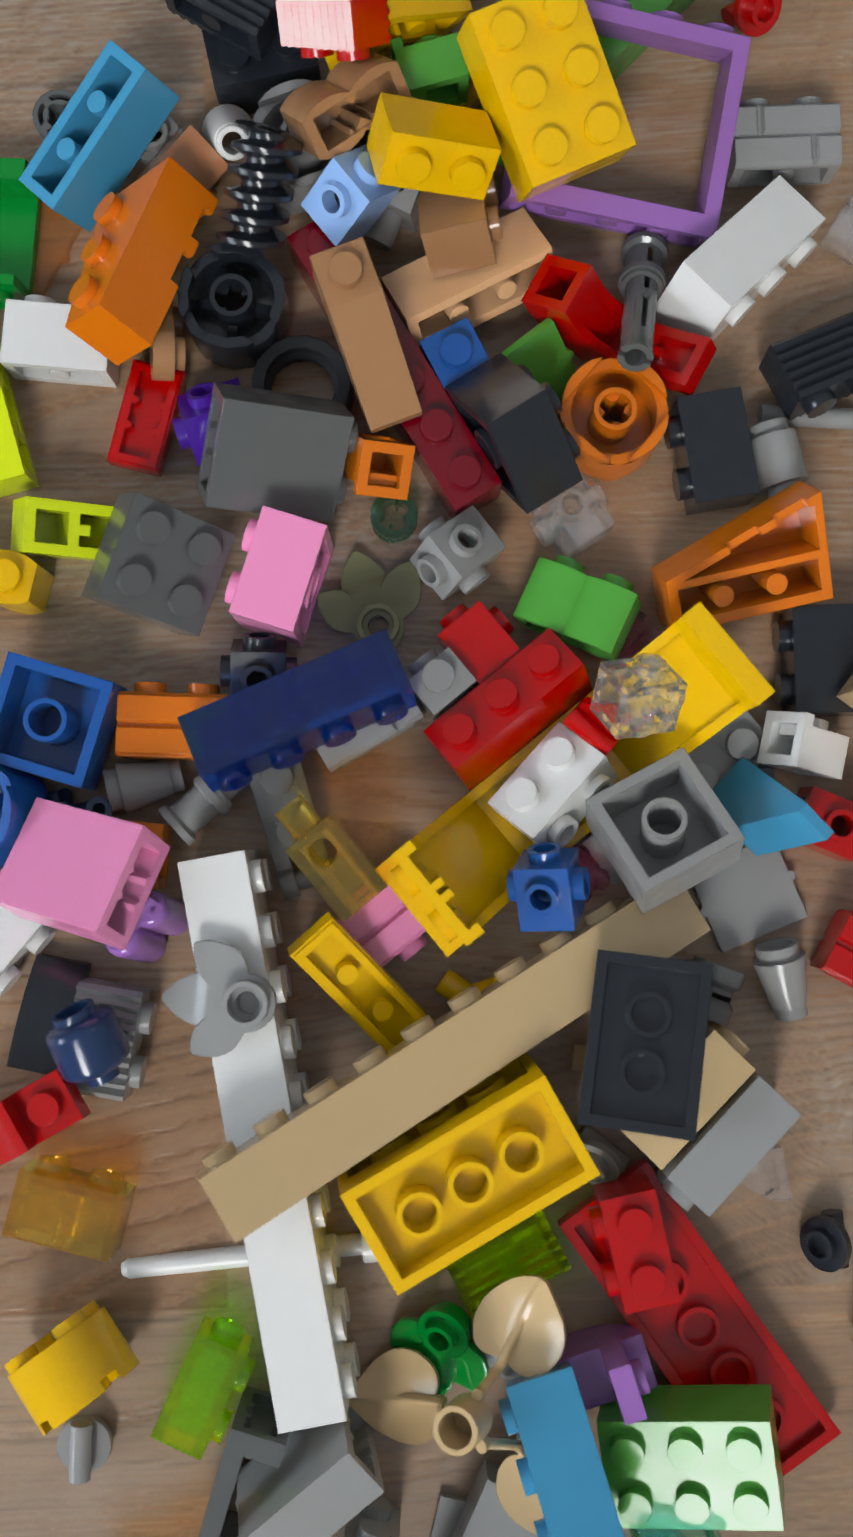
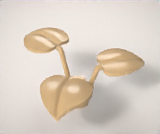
[349,1275,566,1535]

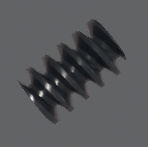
[216,119,303,250]

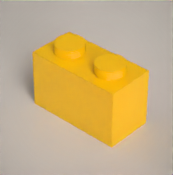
[366,92,502,201]

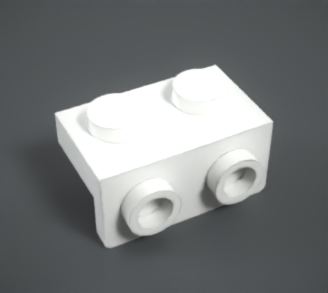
[488,722,618,847]

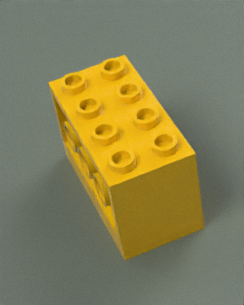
[337,1052,601,1295]

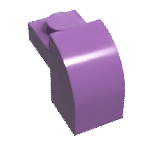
[557,1324,658,1426]

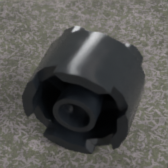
[177,243,291,369]

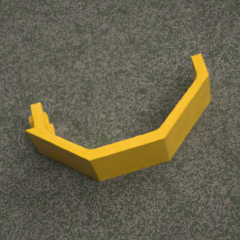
[376,601,775,957]

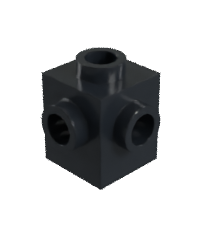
[220,632,297,716]

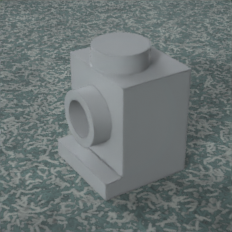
[401,646,477,720]

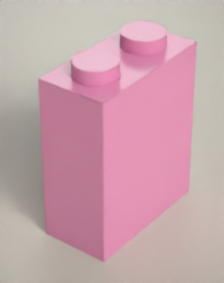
[0,797,170,950]

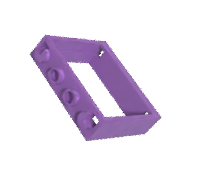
[498,0,751,249]

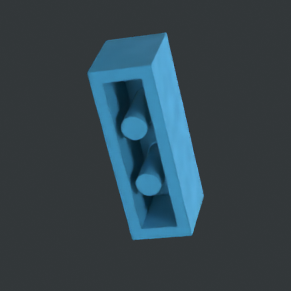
[18,40,180,232]
[498,1361,625,1537]

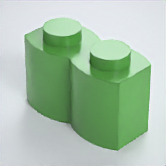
[513,555,642,663]

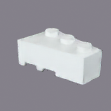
[656,175,826,341]

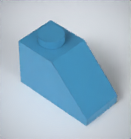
[712,757,834,856]

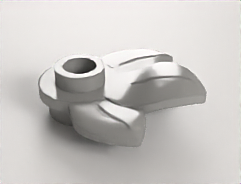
[161,940,277,1057]

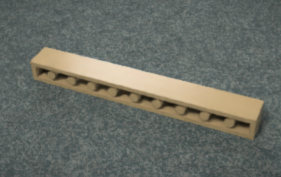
[195,888,711,1244]

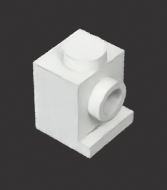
[757,710,850,780]

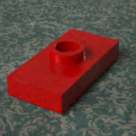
[107,359,188,477]

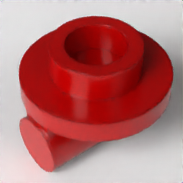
[721,0,782,37]
[562,697,626,756]

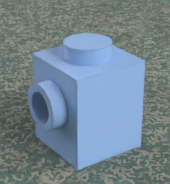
[300,145,401,247]

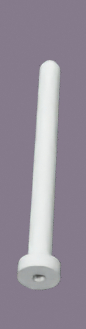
[121,1233,378,1279]

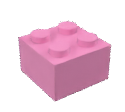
[225,505,334,647]

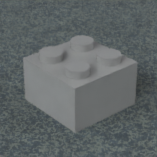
[586,747,745,914]

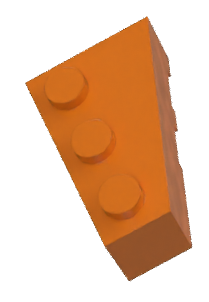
[65,156,219,366]
[651,480,834,628]

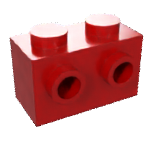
[587,1173,681,1315]

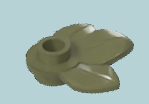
[317,551,421,653]

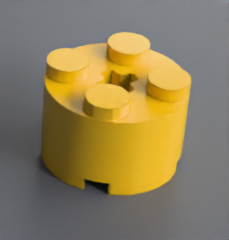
[4,1299,140,1436]

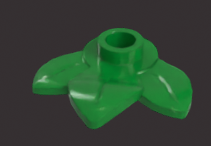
[390,1302,489,1395]

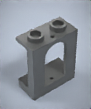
[198,1385,289,1537]

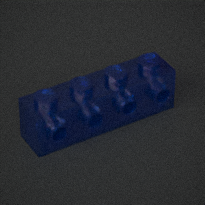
[177,629,417,792]

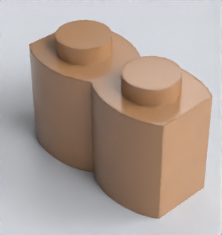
[280,50,412,160]

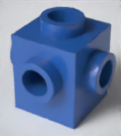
[507,842,590,932]

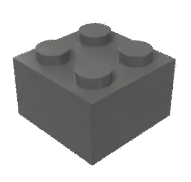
[81,491,236,636]

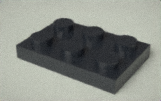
[577,949,714,1141]

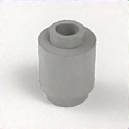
[749,417,809,498]

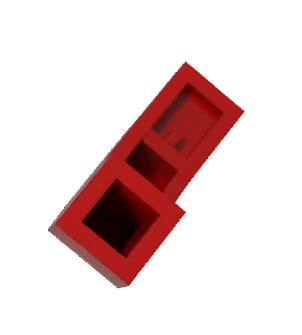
[521,254,717,395]

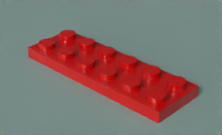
[557,1157,841,1476]

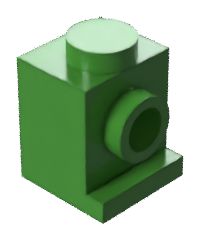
[390,32,471,105]

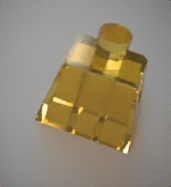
[275,794,388,923]

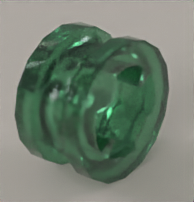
[370,496,417,544]

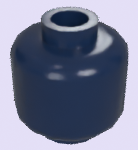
[46,998,130,1087]

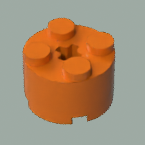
[557,357,669,481]

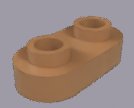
[149,302,186,381]

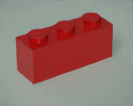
[423,628,593,791]

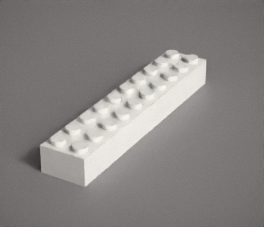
[177,849,360,1434]

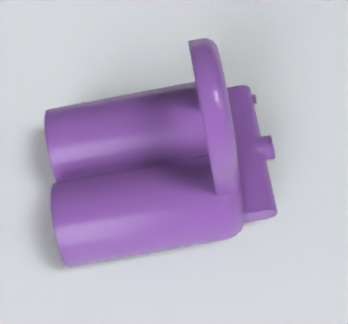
[105,890,188,963]

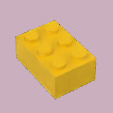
[456,0,637,203]

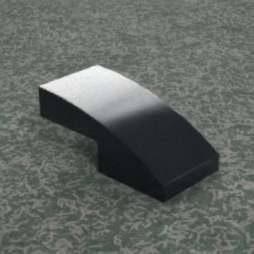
[7,953,92,1075]

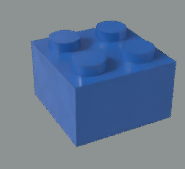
[0,652,128,791]

